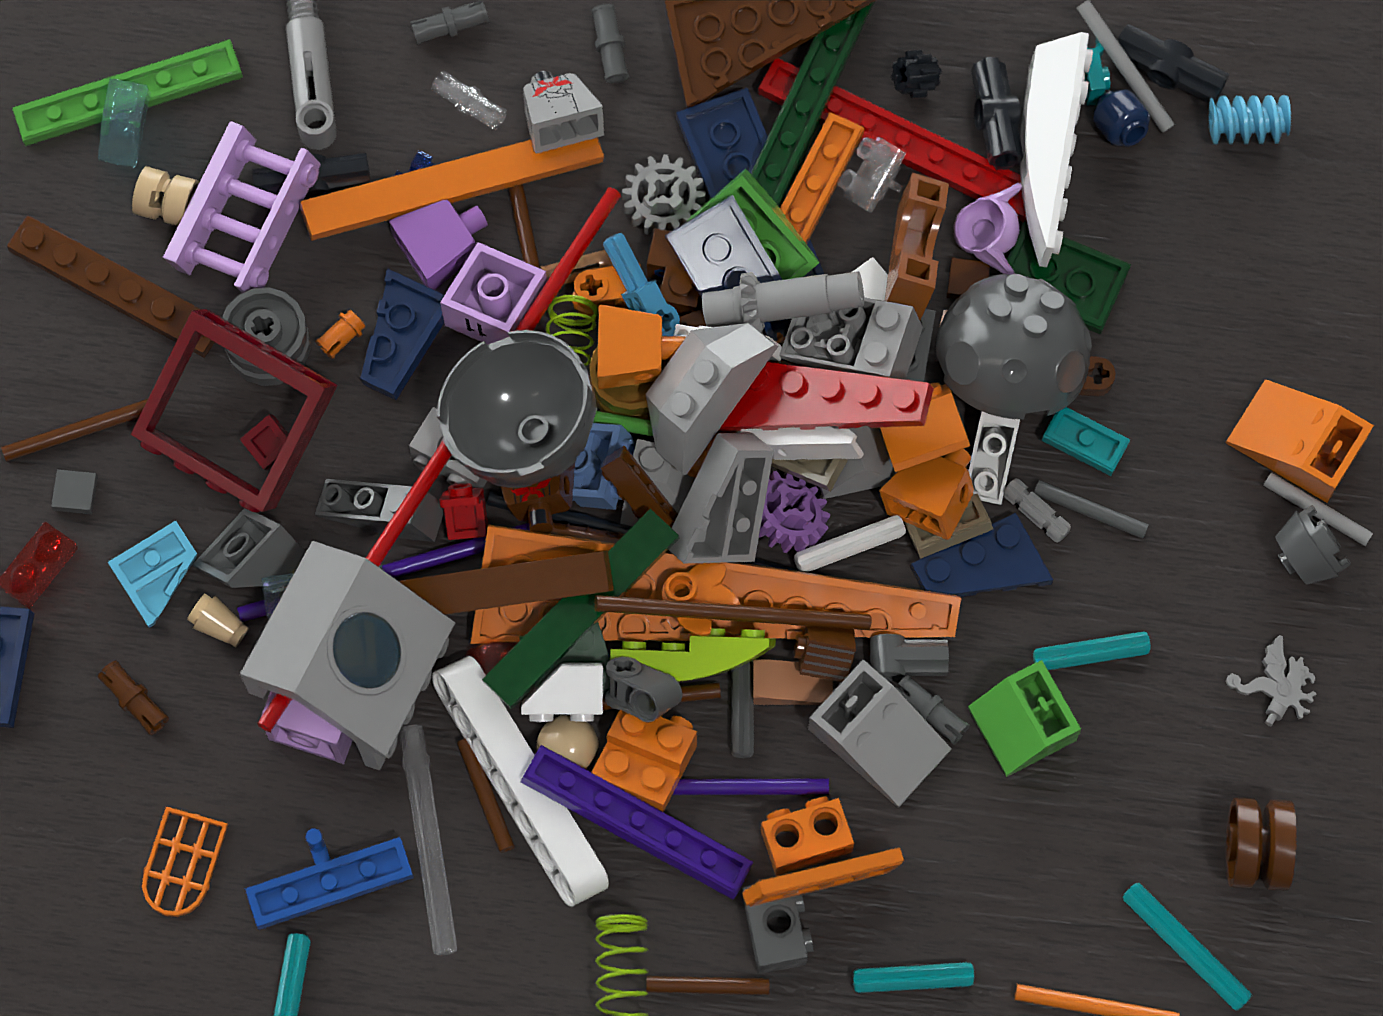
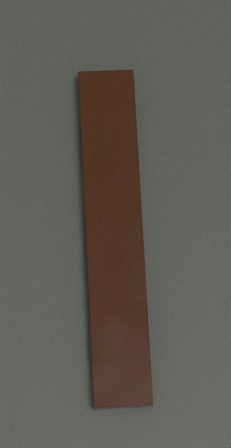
[398,550,614,615]

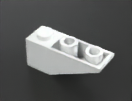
[968,411,1020,505]
[735,426,864,460]

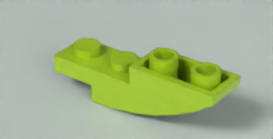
[610,628,776,681]

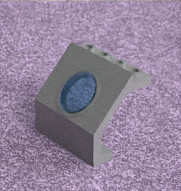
[240,541,455,770]

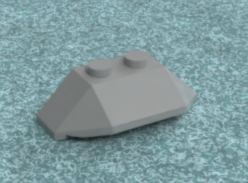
[646,323,778,475]

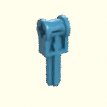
[603,233,680,336]

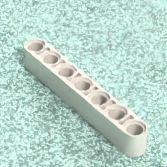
[432,656,609,907]

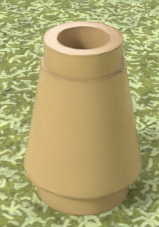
[187,594,249,648]

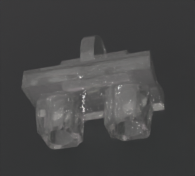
[838,136,906,213]

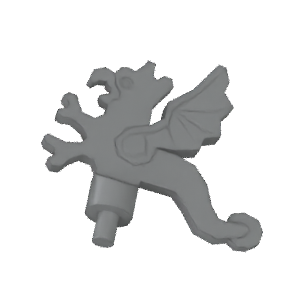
[1226,635,1316,726]

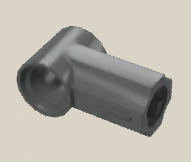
[870,634,949,682]

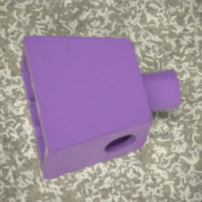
[389,200,488,290]

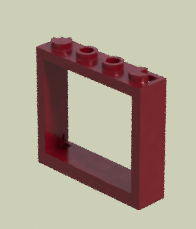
[131,309,338,513]

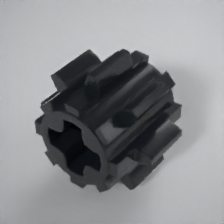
[891,50,942,98]

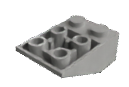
[779,297,923,380]
[808,660,952,808]

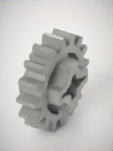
[622,154,705,235]

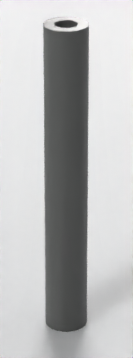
[1034,480,1149,539]

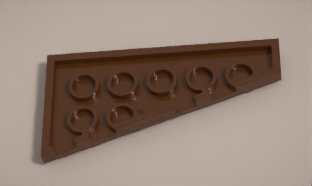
[665,0,876,108]

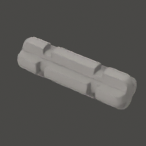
[1004,478,1071,542]

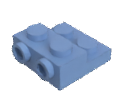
[572,423,636,510]

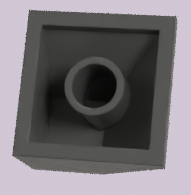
[192,508,306,588]

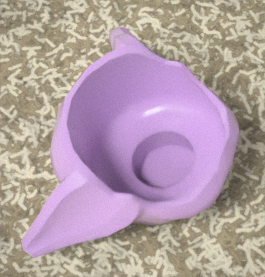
[954,183,1022,275]

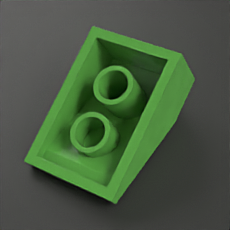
[687,169,820,280]

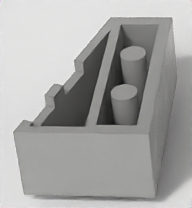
[669,433,774,564]

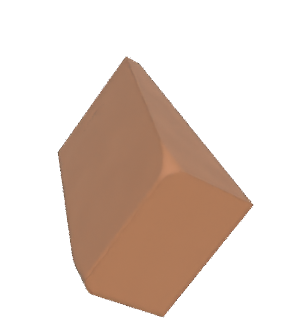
[753,660,833,705]

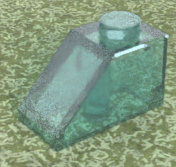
[98,78,150,167]

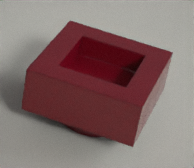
[240,414,289,470]

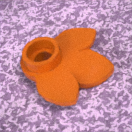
[662,563,740,636]

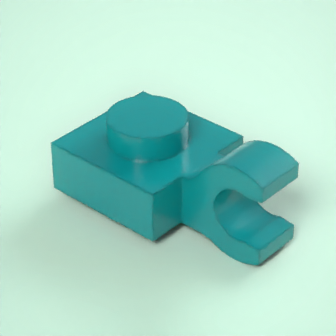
[1084,38,1110,106]

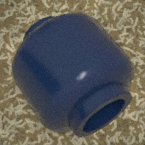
[1093,90,1150,146]

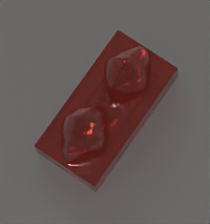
[0,522,78,609]

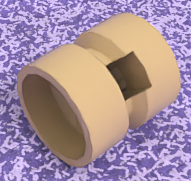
[132,166,200,226]

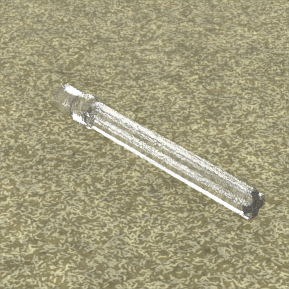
[400,725,457,956]

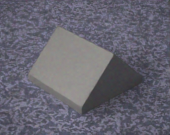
[820,426,897,499]

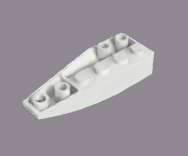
[1019,32,1093,267]

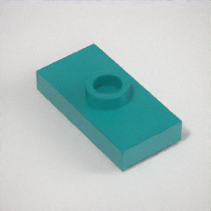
[1042,407,1130,476]

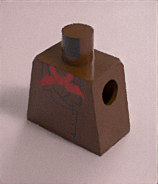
[501,462,575,533]

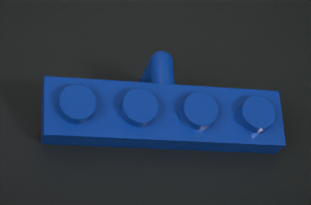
[245,829,414,930]

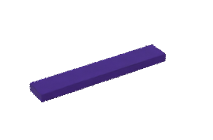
[520,745,753,900]

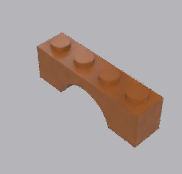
[884,172,949,320]

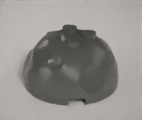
[935,274,1092,419]
[437,330,598,488]

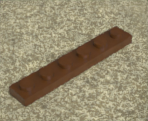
[7,215,215,358]

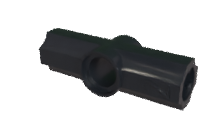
[1117,24,1229,103]
[971,57,1024,170]
[252,153,371,200]

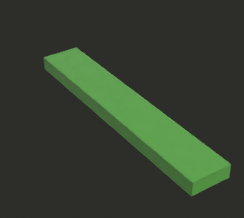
[13,40,243,146]

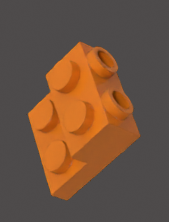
[591,710,697,812]

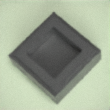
[51,469,98,514]

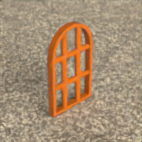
[142,807,228,917]

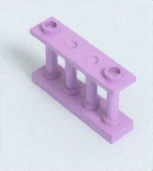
[163,121,321,293]

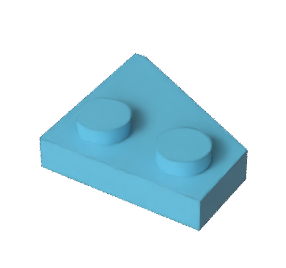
[108,521,197,628]

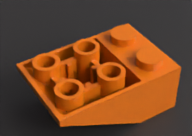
[1226,379,1374,503]

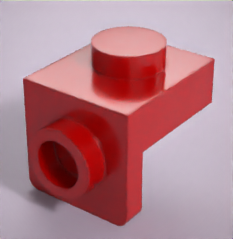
[439,483,488,540]

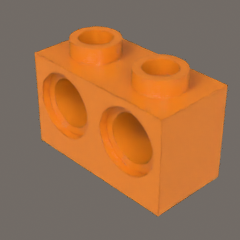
[761,796,854,876]

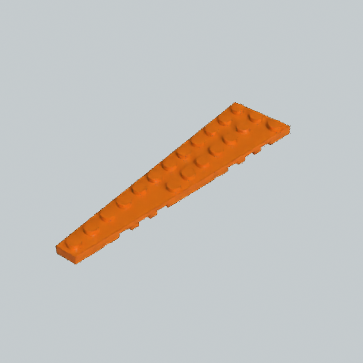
[470,525,961,644]

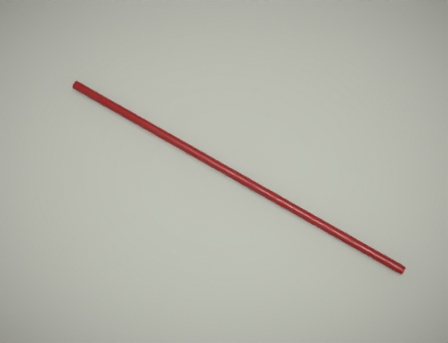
[257,187,621,733]

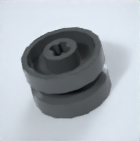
[222,287,311,386]

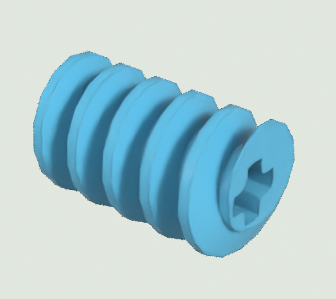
[1209,95,1291,144]

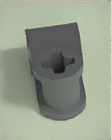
[605,657,682,723]

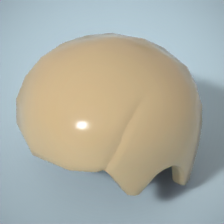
[536,714,599,769]

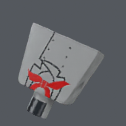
[523,71,604,154]

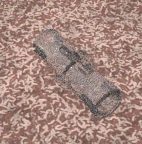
[431,70,507,131]

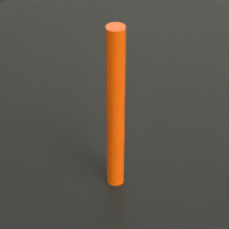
[1014,984,1179,1016]

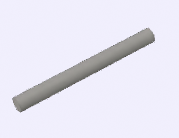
[1076,0,1175,133]

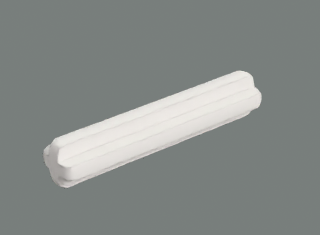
[794,515,906,573]

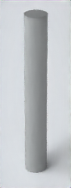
[1263,472,1373,546]

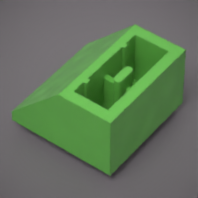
[968,660,1081,777]

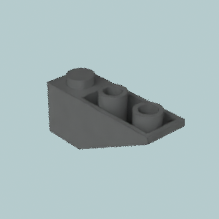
[315,479,444,542]

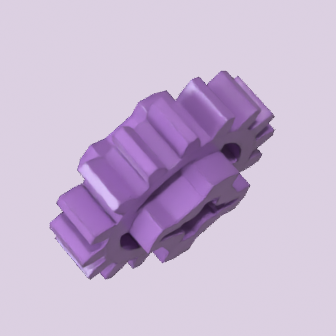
[759,471,830,553]

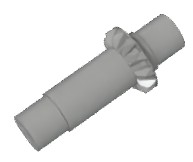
[702,271,864,332]

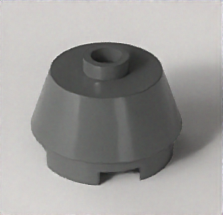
[1275,505,1351,585]

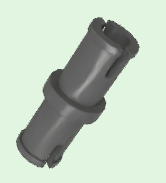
[411,0,490,45]
[591,4,629,83]
[895,675,970,745]

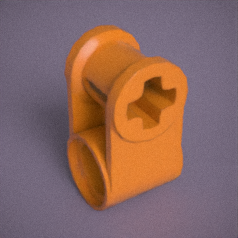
[572,263,641,316]

